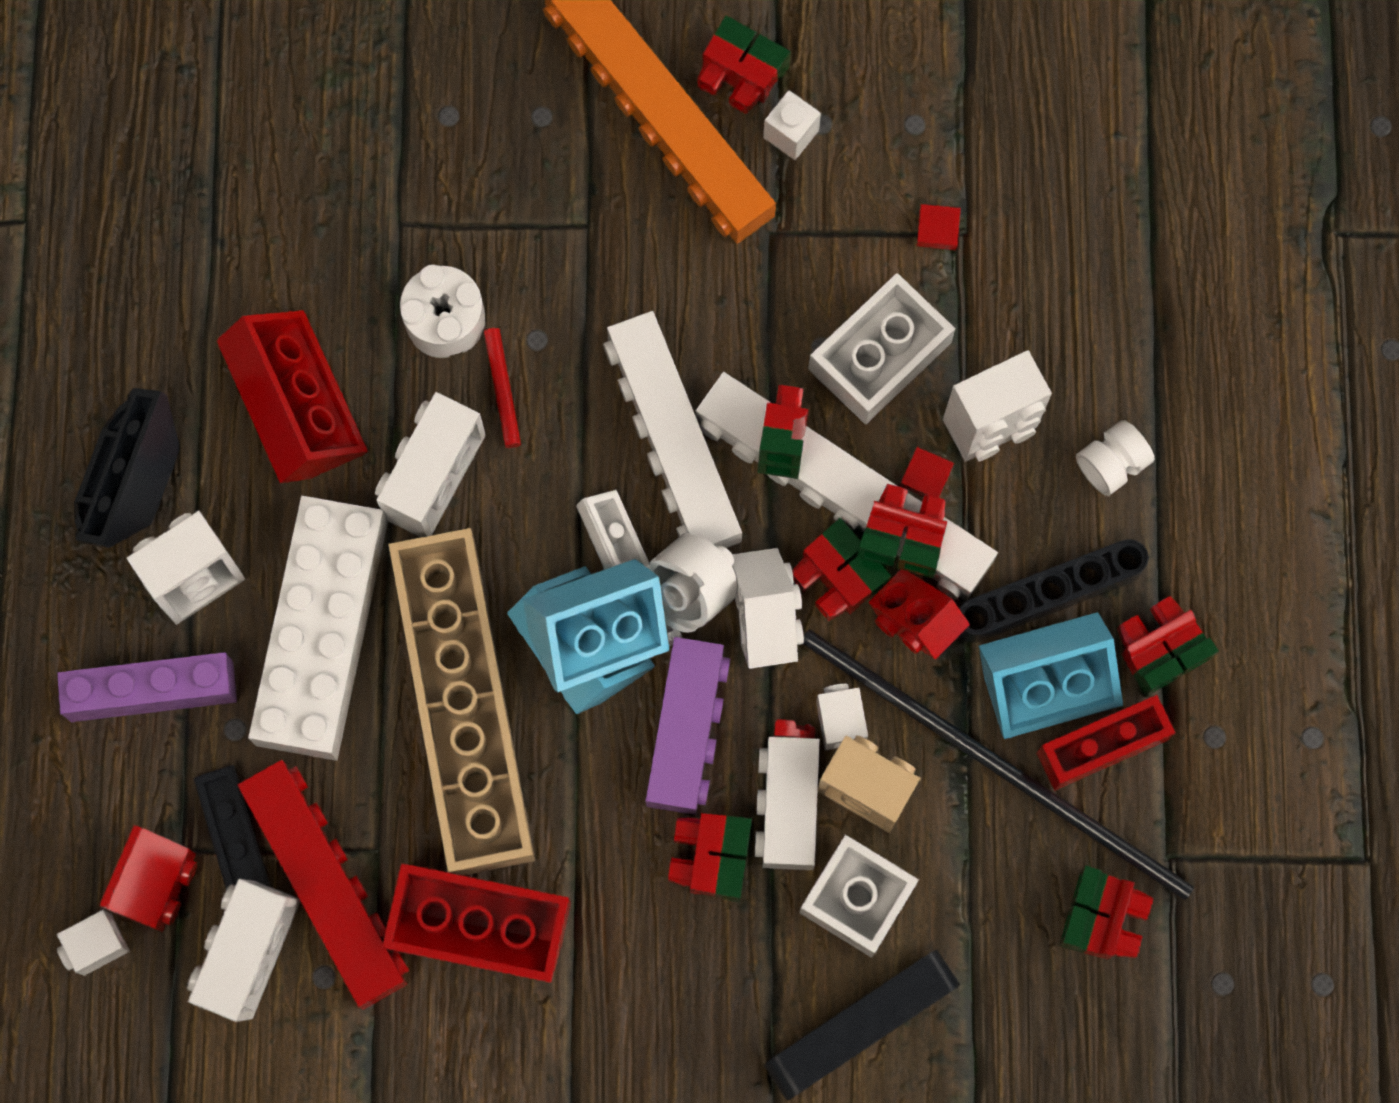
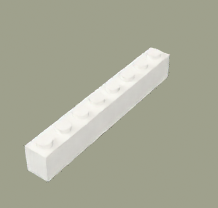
[696,371,998,601]

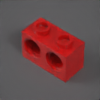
[868,569,970,660]

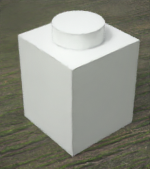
[763,90,821,160]
[816,684,868,750]
[57,910,130,976]

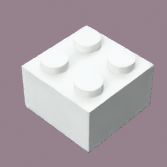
[799,835,919,958]

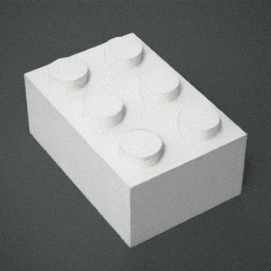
[808,273,955,425]
[943,350,1052,462]
[375,392,486,537]
[127,511,246,625]
[187,879,301,1021]

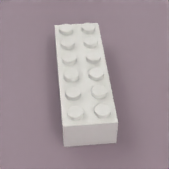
[248,495,388,761]

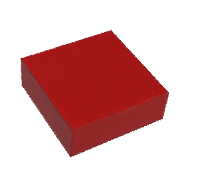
[916,204,961,250]
[900,447,954,498]

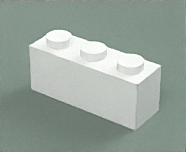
[755,737,819,870]

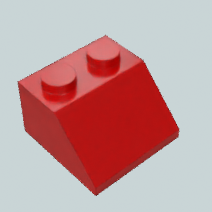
[99,825,198,933]

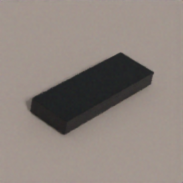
[193,765,271,891]

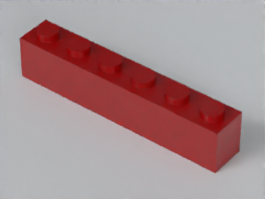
[237,760,409,1010]

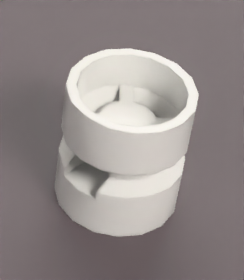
[1076,420,1155,496]

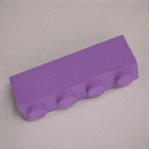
[646,637,731,815]
[57,652,237,722]

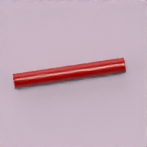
[484,328,521,448]

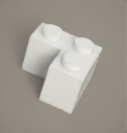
[732,548,804,669]

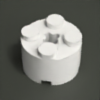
[400,265,485,358]
[646,533,737,633]

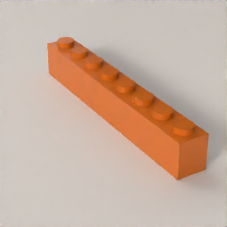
[543,0,776,244]

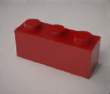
[1037,695,1175,791]

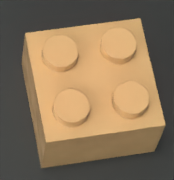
[817,735,920,833]

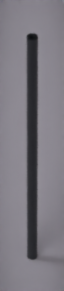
[803,629,1194,900]

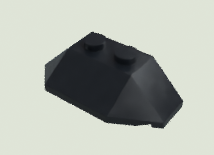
[74,388,180,548]

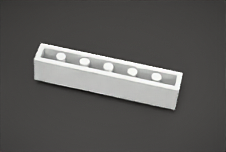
[603,311,742,548]

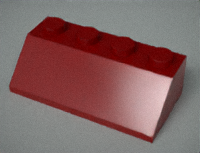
[216,310,368,483]
[382,863,571,983]

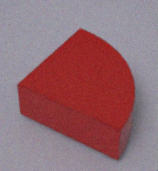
[774,719,816,739]

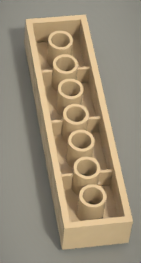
[389,528,535,876]

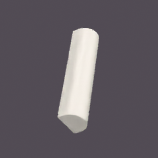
[576,490,682,646]

